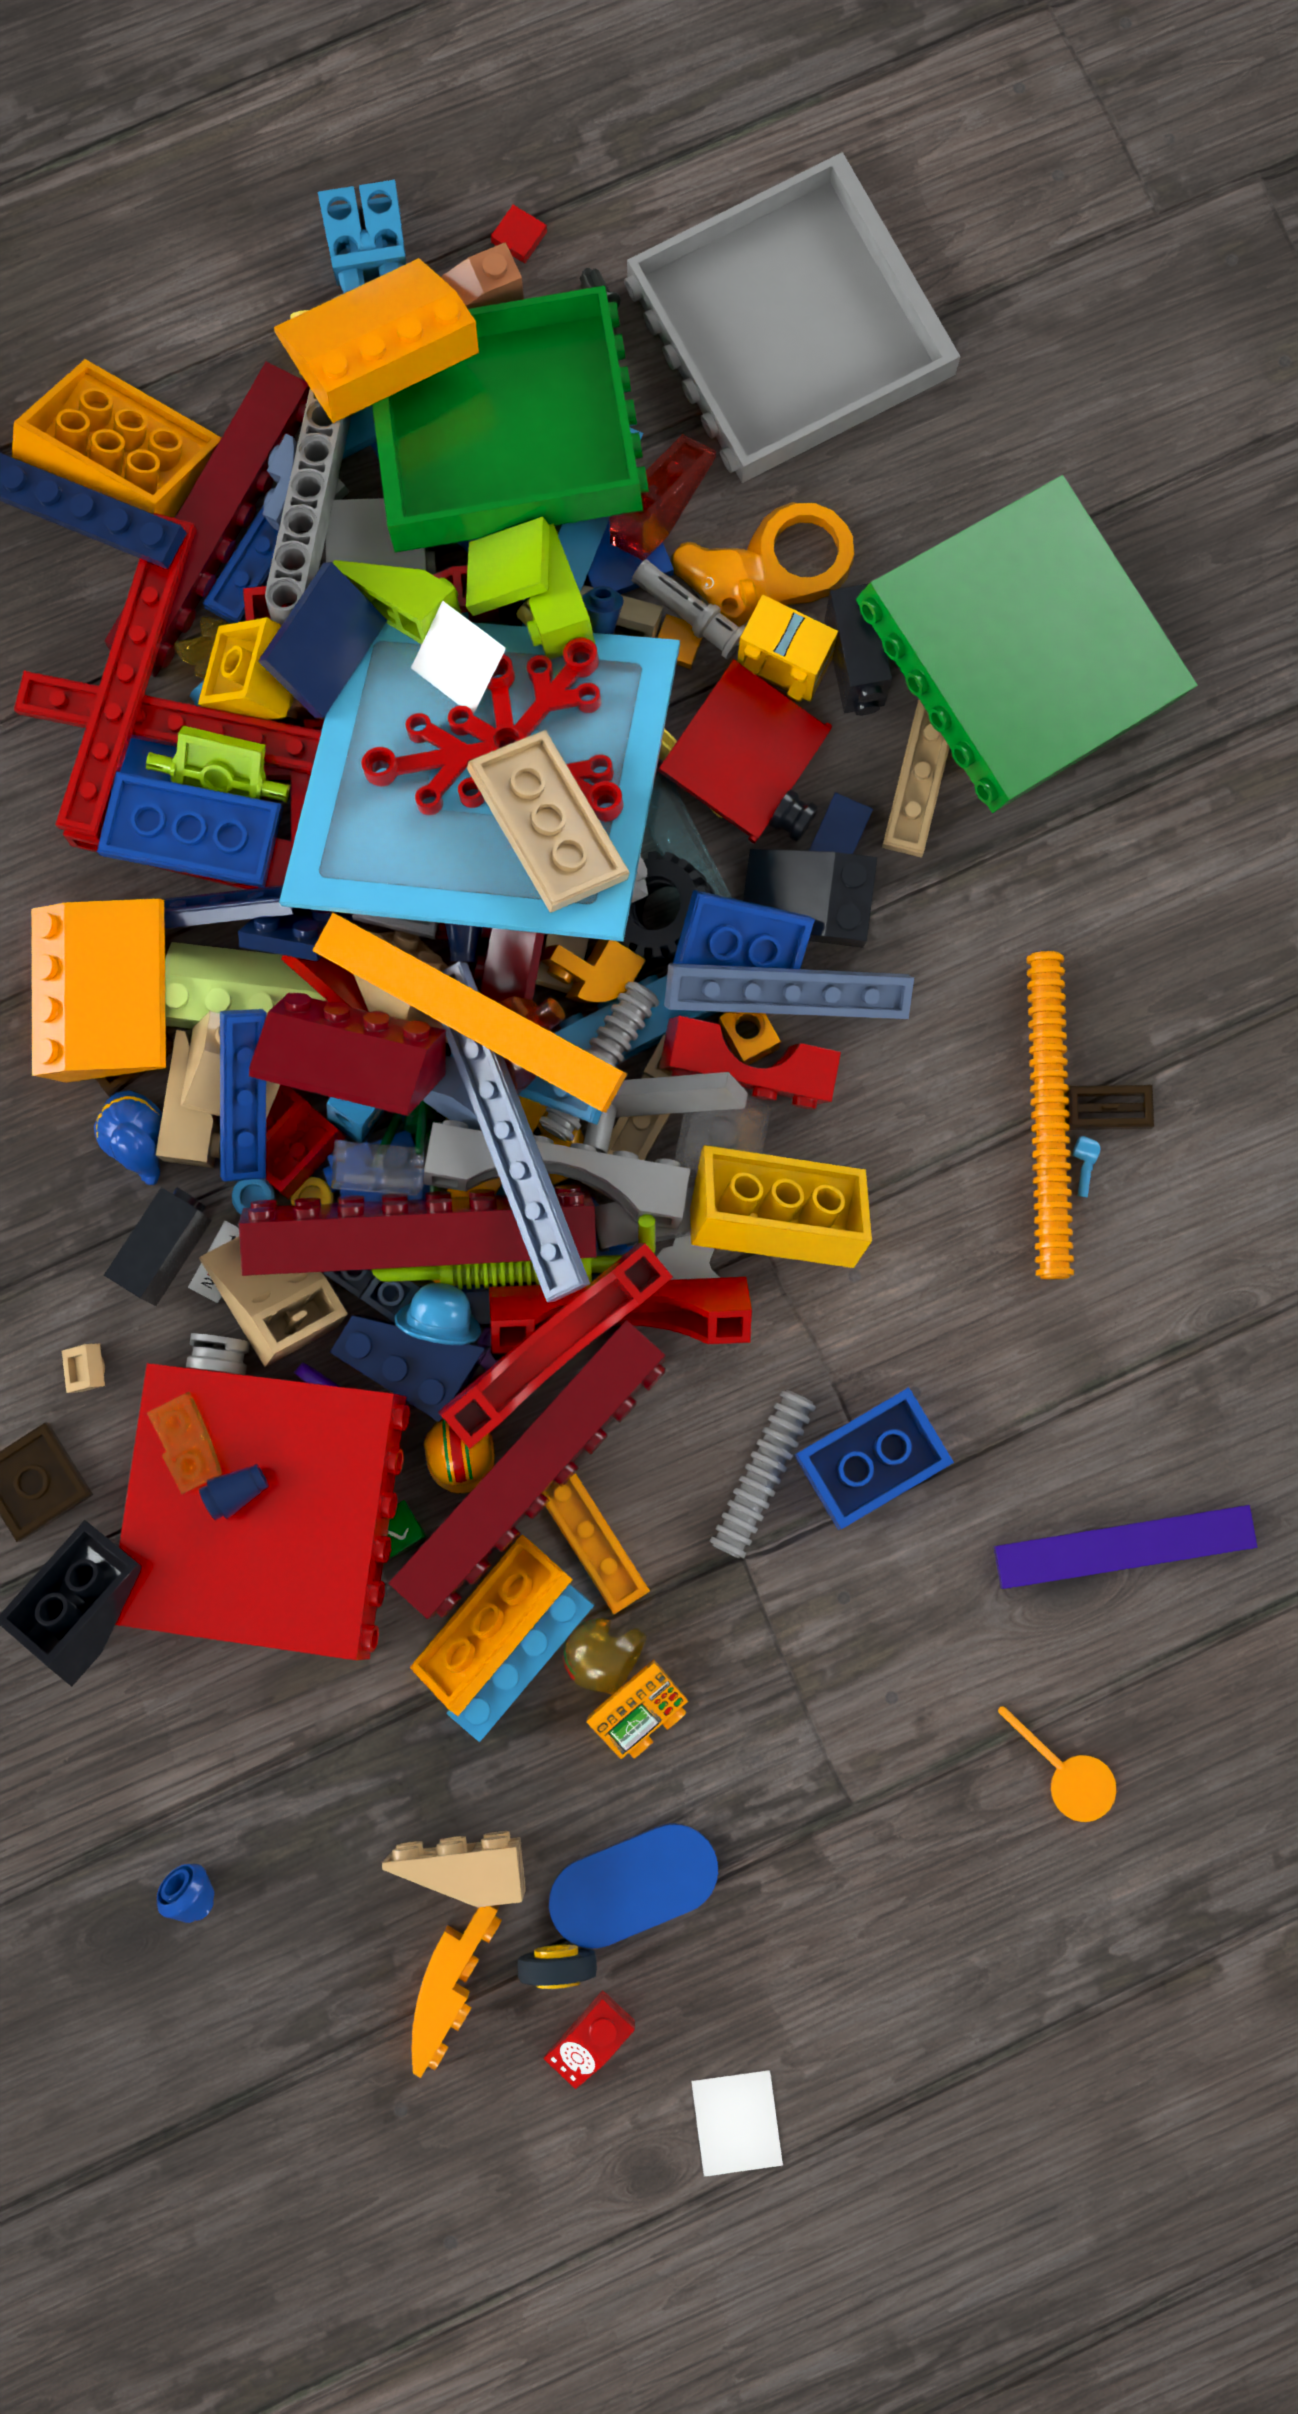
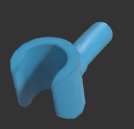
[1072,1136,1100,1197]

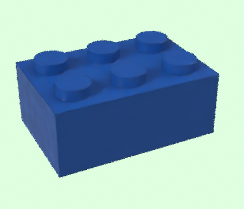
[794,1387,954,1530]

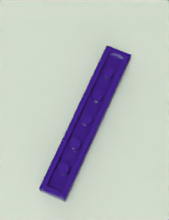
[993,1505,1258,1589]

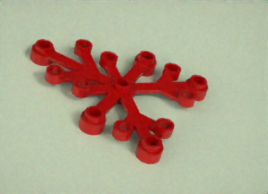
[361,638,624,822]

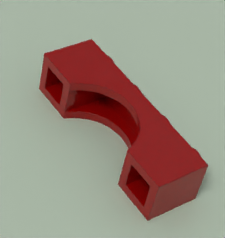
[659,1016,841,1110]

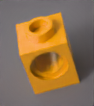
[718,1012,781,1066]

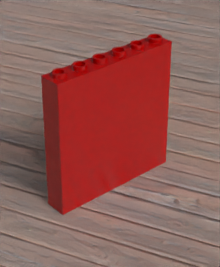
[115,1363,410,1661]

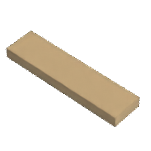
[882,698,950,858]

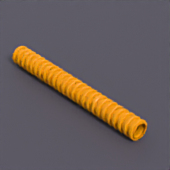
[1026,951,1074,1279]

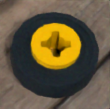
[518,1945,597,1989]

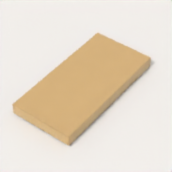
[467,730,630,913]

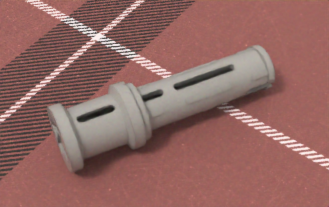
[631,559,745,660]

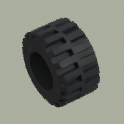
[620,851,716,965]

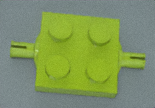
[146,726,290,803]

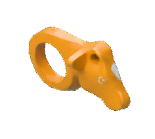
[670,502,854,627]

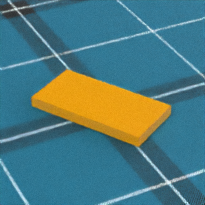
[410,1534,573,1716]

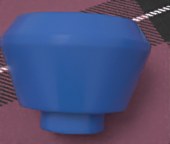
[157,1864,215,1923]

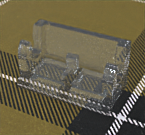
[331,1140,424,1195]

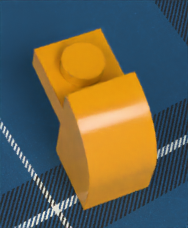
[540,939,646,1003]

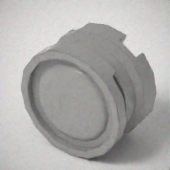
[186,1333,250,1375]

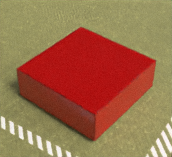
[491,205,547,264]

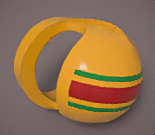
[423,1419,494,1493]

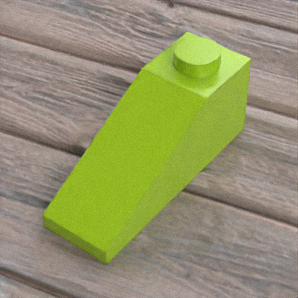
[526,523,596,660]
[332,560,462,645]

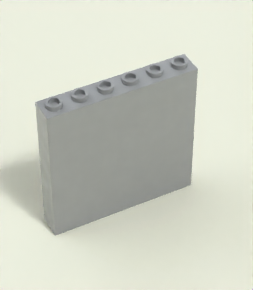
[624,152,960,483]

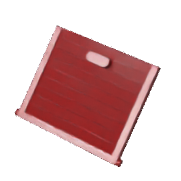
[657,659,832,844]

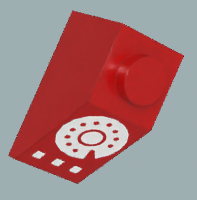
[543,1990,635,2089]

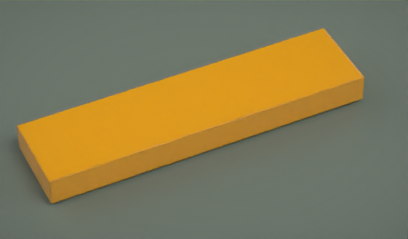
[544,1473,650,1614]

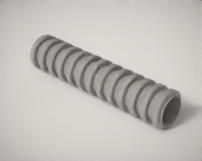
[539,982,660,1141]
[710,1390,816,1559]

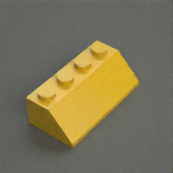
[690,1145,872,1268]

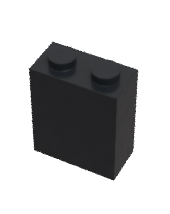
[824,583,892,716]
[104,1187,212,1306]

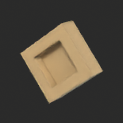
[62,1343,105,1393]

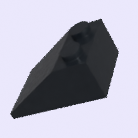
[743,849,877,948]
[0,1520,142,1687]

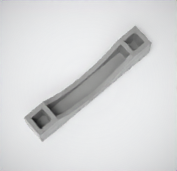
[423,1120,690,1230]

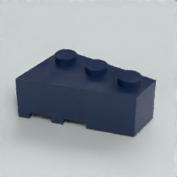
[330,1314,491,1422]

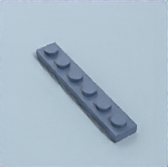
[664,963,914,1019]

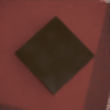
[0,1422,93,1542]

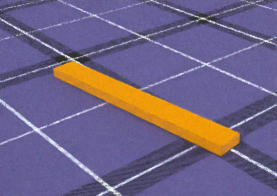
[312,913,627,1113]

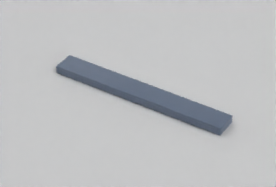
[441,962,590,1302]

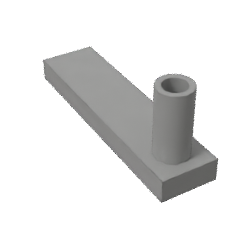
[583,1072,748,1154]

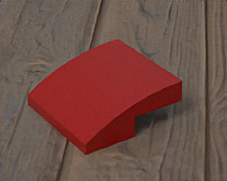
[266,1084,346,1200]

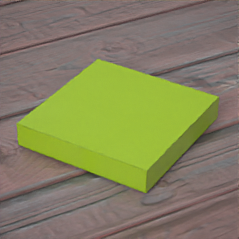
[466,517,550,616]

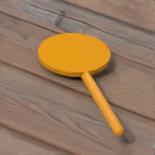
[998,1706,1116,1822]

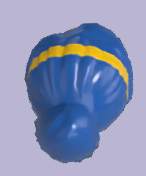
[94,1090,162,1185]

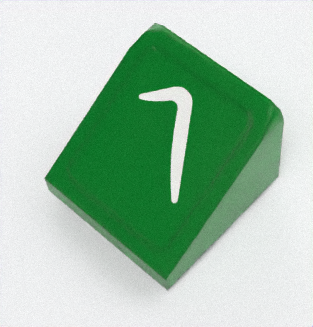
[387,1500,427,1560]

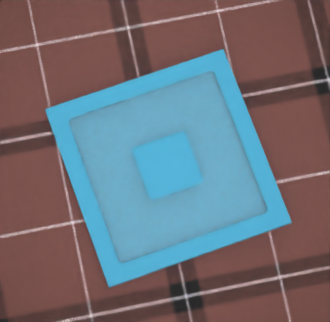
[279,622,680,942]

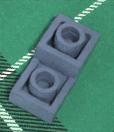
[262,434,297,531]
[322,1269,419,1322]

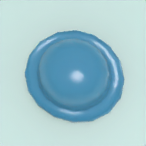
[394,1283,481,1345]

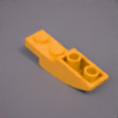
[412,1905,502,2078]

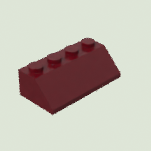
[474,927,545,1020]
[249,993,446,1116]

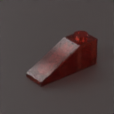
[609,434,716,561]

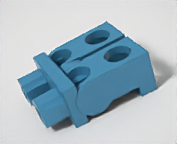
[318,180,407,294]

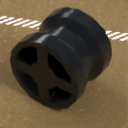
[769,789,819,842]

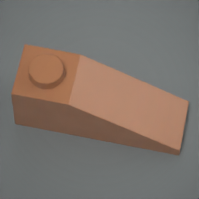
[441,242,524,309]

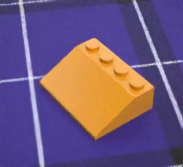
[274,258,479,423]
[12,359,222,518]
[31,899,166,1083]

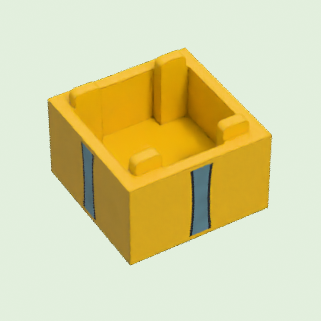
[737,594,838,702]

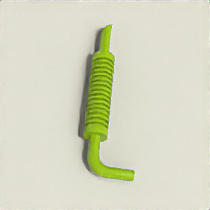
[371,1214,656,1289]

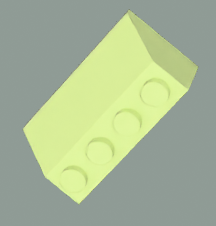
[165,942,328,1029]

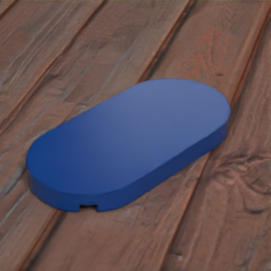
[549,1823,718,1949]

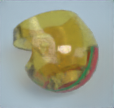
[562,1618,647,1694]

